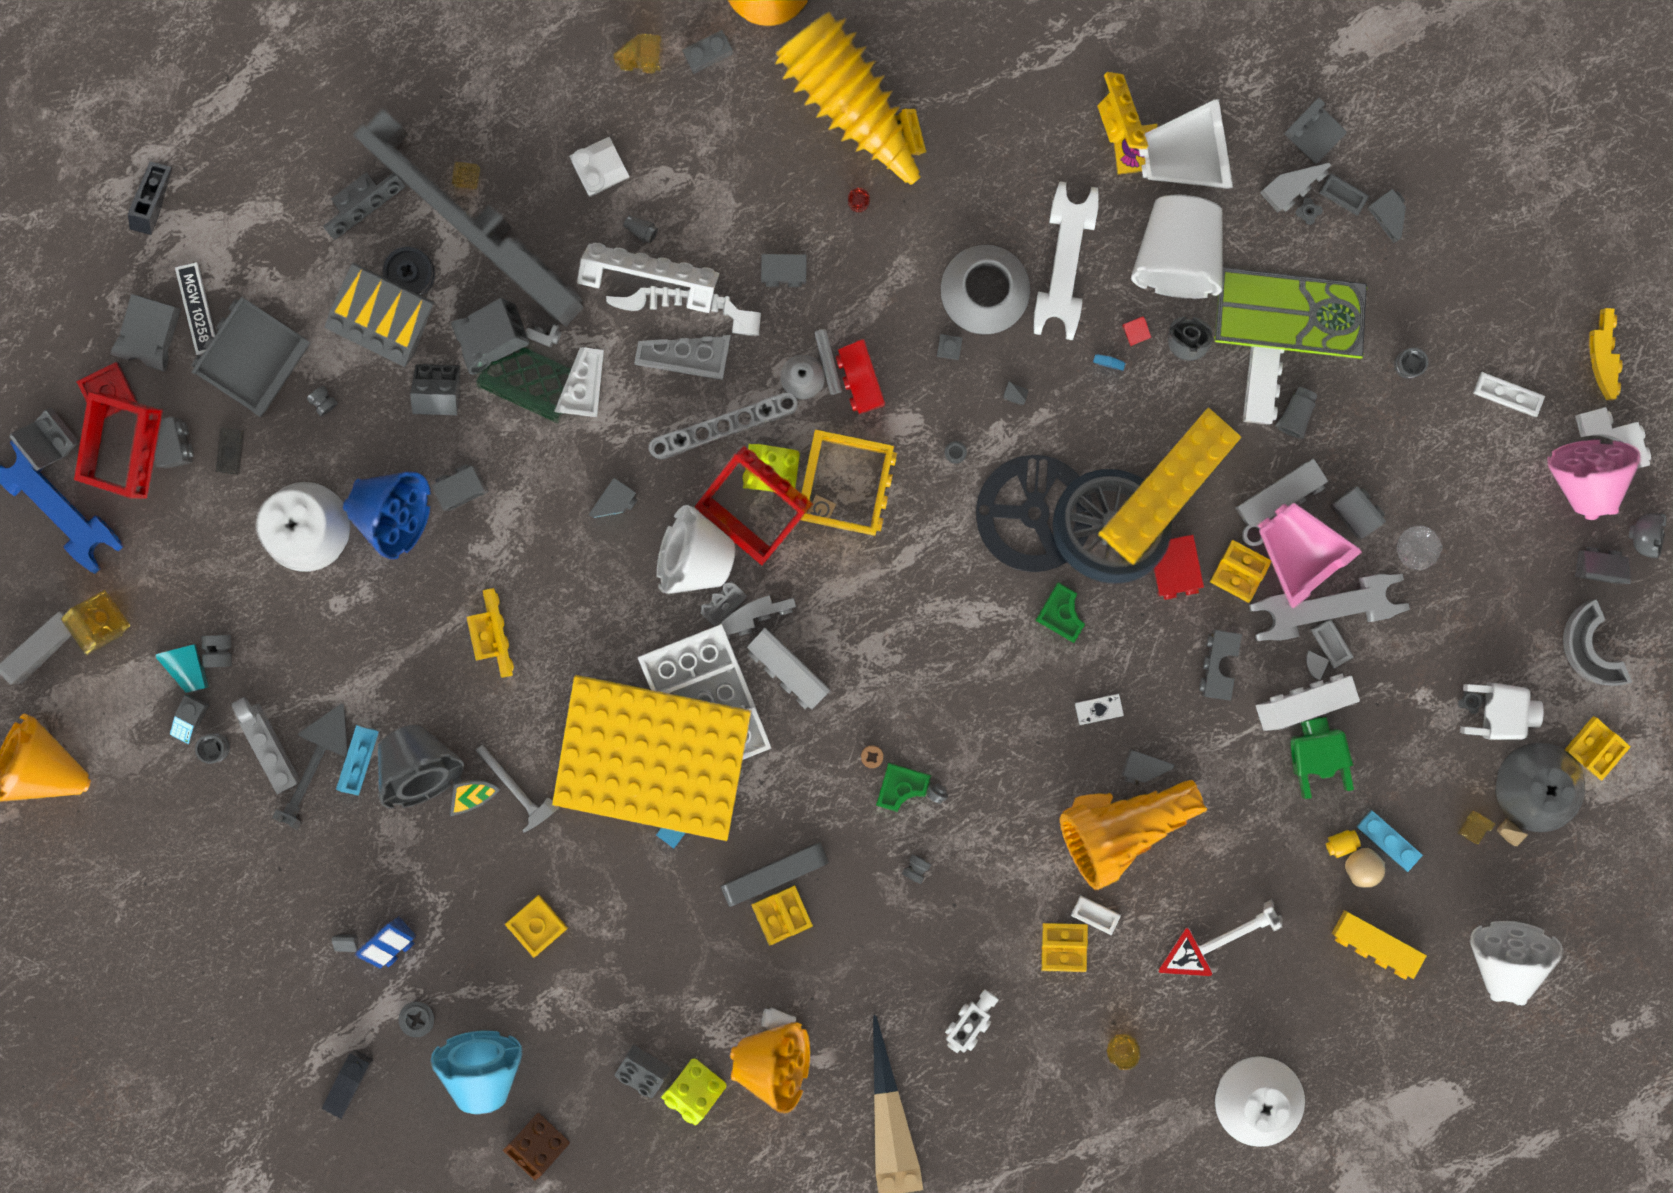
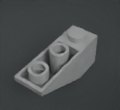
[1260,163,1331,213]

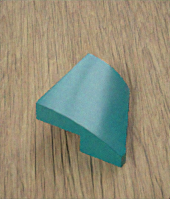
[155,644,209,693]

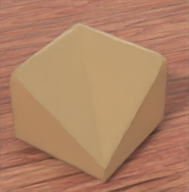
[1497,818,1528,846]

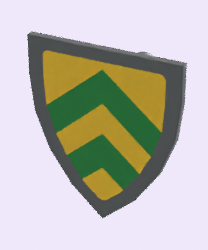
[449,776,500,816]

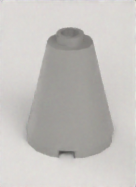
[780,355,825,399]

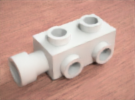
[945,989,999,1053]

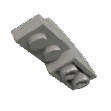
[719,595,796,639]

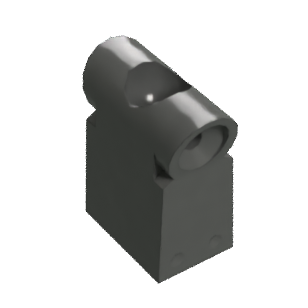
[111,294,181,372]
[451,298,530,375]

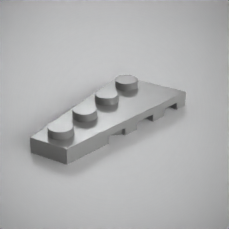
[634,335,731,380]

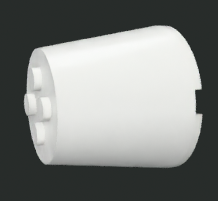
[1131,195,1222,298]
[257,482,350,571]

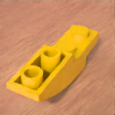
[1589,308,1623,401]

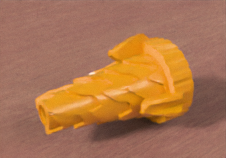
[1060,780,1207,890]

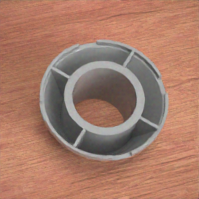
[941,245,1030,334]

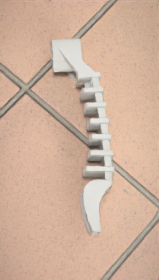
[606,286,761,336]

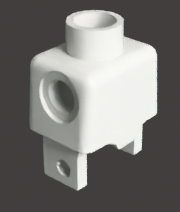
[1460,682,1543,739]

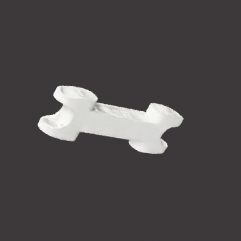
[1034,182,1098,340]

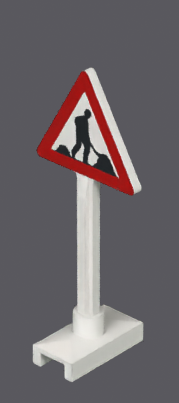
[1159,899,1282,976]

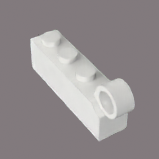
[1243,346,1284,425]

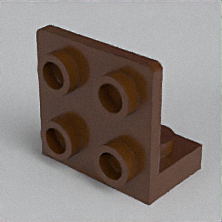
[503,1113,570,1180]

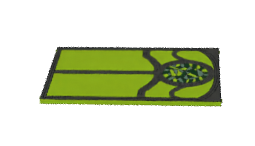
[1214,267,1367,359]

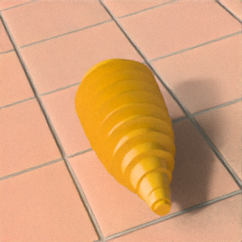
[775,12,921,185]

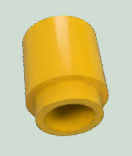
[1326,830,1361,858]

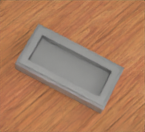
[1311,619,1353,668]

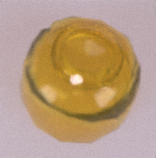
[1106,1034,1141,1070]

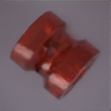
[848,188,870,213]

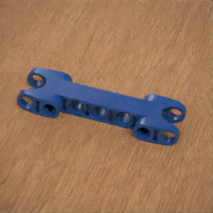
[0,440,124,574]

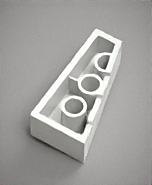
[1255,673,1360,731]

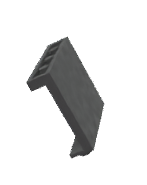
[191,297,311,417]

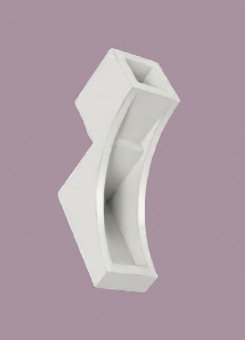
[1575,407,1651,468]

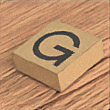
[807,495,836,518]

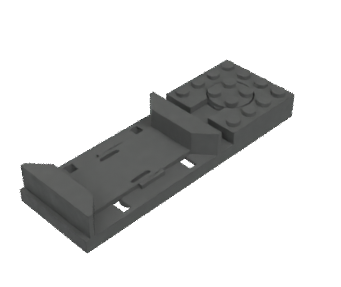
[353,109,584,327]

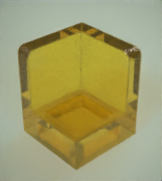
[452,161,480,190]
[1458,811,1495,845]

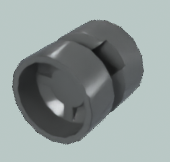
[1394,348,1429,379]
[201,635,232,667]
[195,733,230,764]

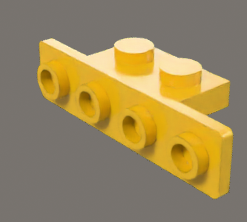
[1097,72,1149,150]
[467,588,514,678]

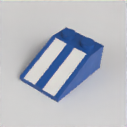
[355,916,416,968]

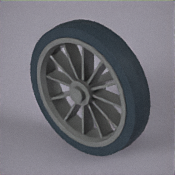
[1053,469,1172,583]

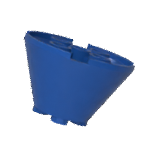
[343,471,431,559]

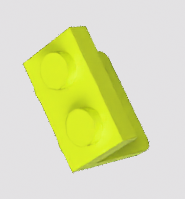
[743,444,800,492]
[661,1059,727,1126]

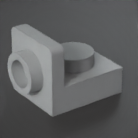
[526,324,562,348]

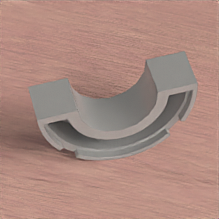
[1563,599,1632,686]

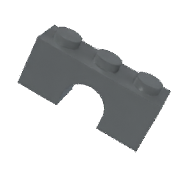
[1199,630,1242,701]

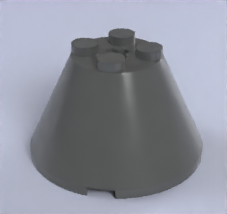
[1495,743,1585,832]

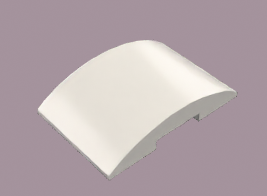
[638,624,771,759]

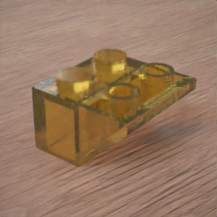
[613,34,664,73]

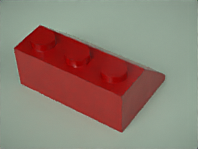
[835,339,885,415]

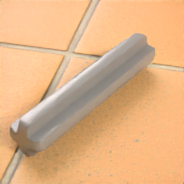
[815,329,842,395]

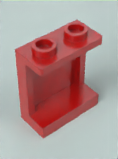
[1148,535,1204,600]

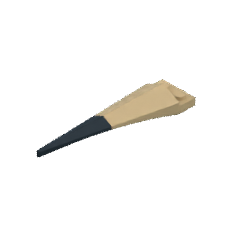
[873,1015,923,1193]

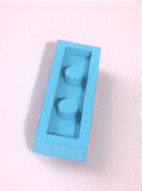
[336,725,379,795]
[1357,810,1423,872]

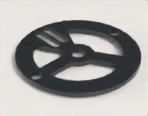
[976,455,1093,572]

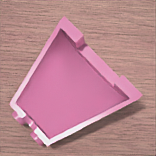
[1257,503,1361,608]

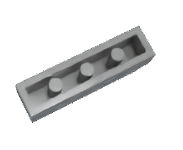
[1235,459,1328,546]
[232,697,301,794]

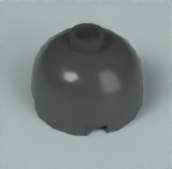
[1167,317,1213,361]
[1629,513,1667,559]

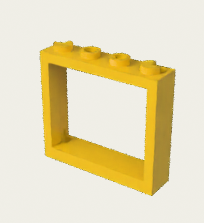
[801,430,897,536]

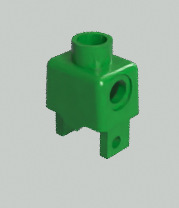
[1290,716,1354,799]

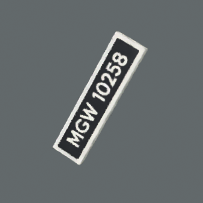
[175,262,216,355]

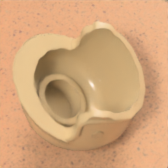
[1345,848,1385,888]

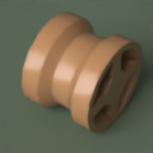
[861,745,883,768]

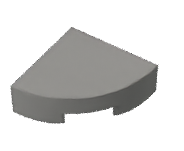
[1306,651,1329,680]

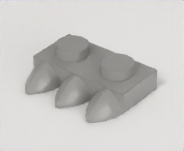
[700,581,747,626]

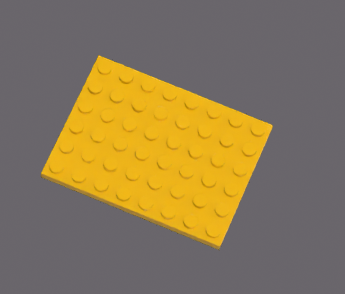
[552,675,752,841]

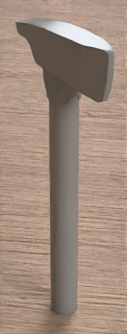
[476,745,559,832]

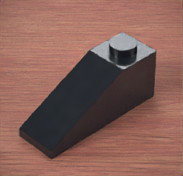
[128,161,172,235]
[322,1049,373,1119]

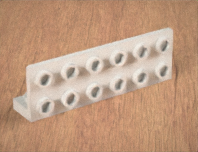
[577,243,719,313]

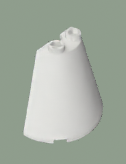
[1139,99,1233,188]

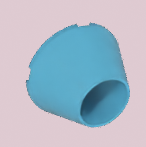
[431,1031,522,1114]

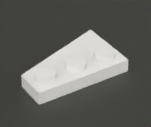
[554,347,604,417]

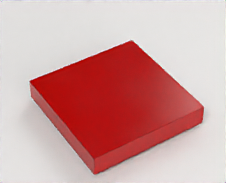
[76,362,138,419]

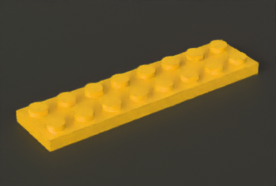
[1099,407,1242,564]

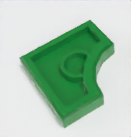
[1035,582,1085,643]
[876,762,932,812]

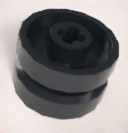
[382,246,436,296]

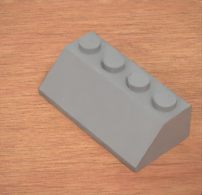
[747,628,830,710]

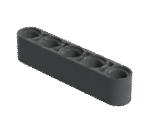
[720,842,829,907]

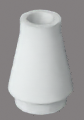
[761,1008,796,1030]

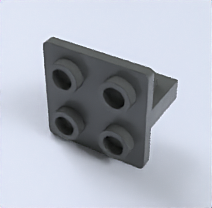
[614,1044,671,1099]

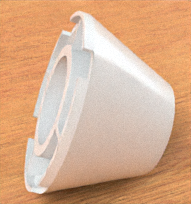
[657,505,735,594]

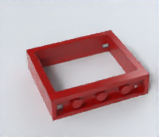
[74,392,162,498]
[694,446,813,565]

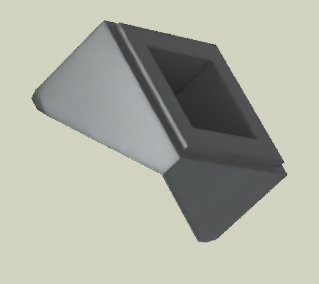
[1003,381,1028,406]

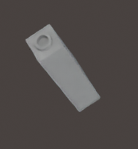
[0,611,80,685]

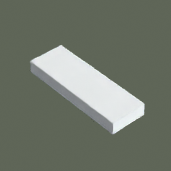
[1473,372,1545,417]

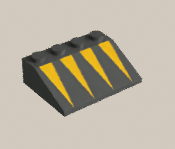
[324,262,434,367]

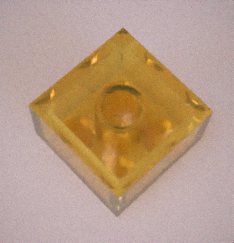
[61,590,131,656]

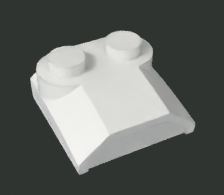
[569,137,629,197]

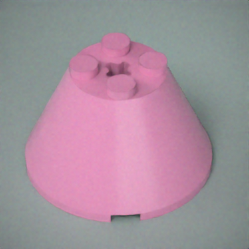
[1547,439,1641,520]

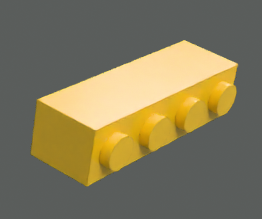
[1331,910,1426,980]

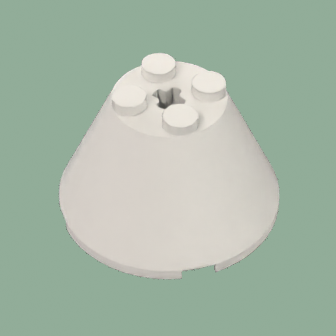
[1470,921,1563,1005]
[1215,1056,1305,1147]

